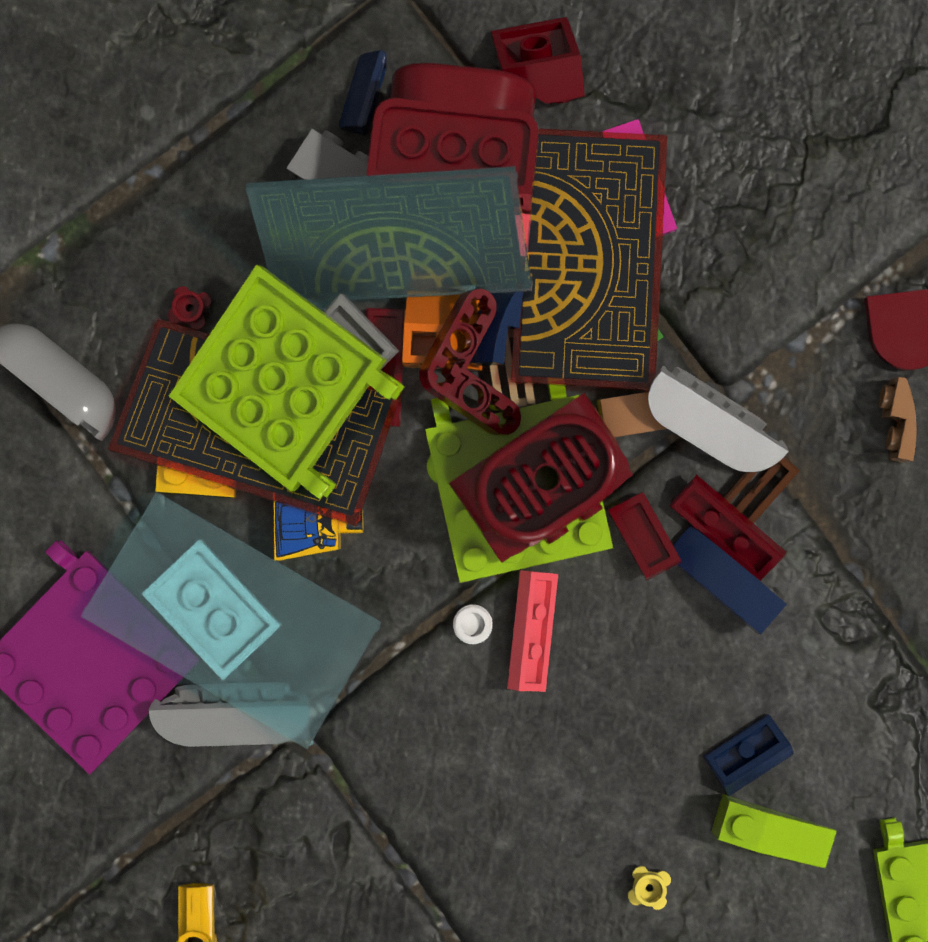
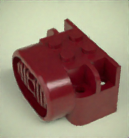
[366,63,538,215]
[449,393,633,563]

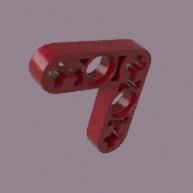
[419,289,521,435]

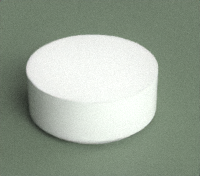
[453,604,492,644]

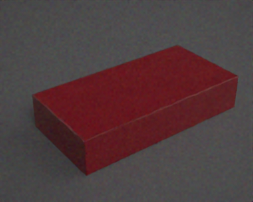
[608,492,681,581]

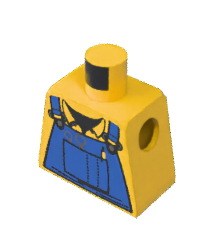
[274,492,364,560]

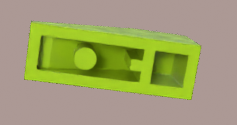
[711,794,837,868]

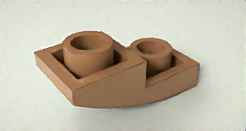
[878,377,917,463]
[597,392,667,437]

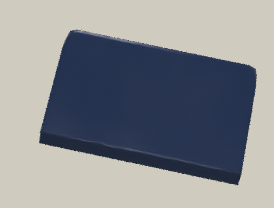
[339,50,388,136]
[703,714,794,796]

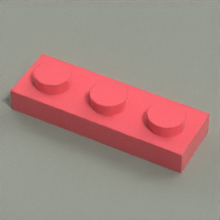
[507,570,558,692]

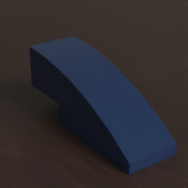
[673,525,787,634]

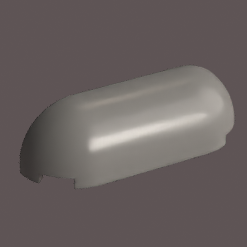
[0,323,116,441]
[648,366,789,472]
[149,682,310,747]

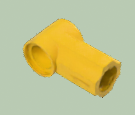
[177,883,218,942]

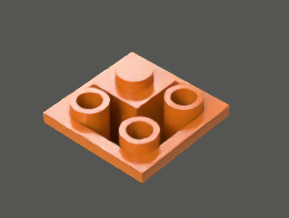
[402,288,482,371]

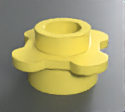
[628,866,671,910]

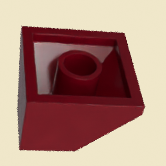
[491,17,585,104]

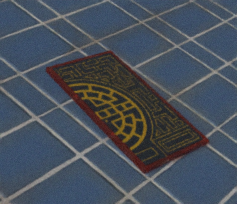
[511,128,668,392]
[108,319,402,527]

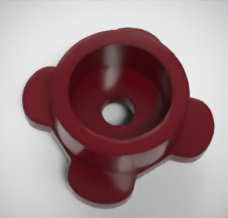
[168,286,212,330]

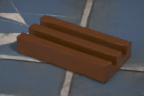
[723,457,800,523]

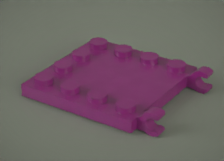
[0,540,202,775]

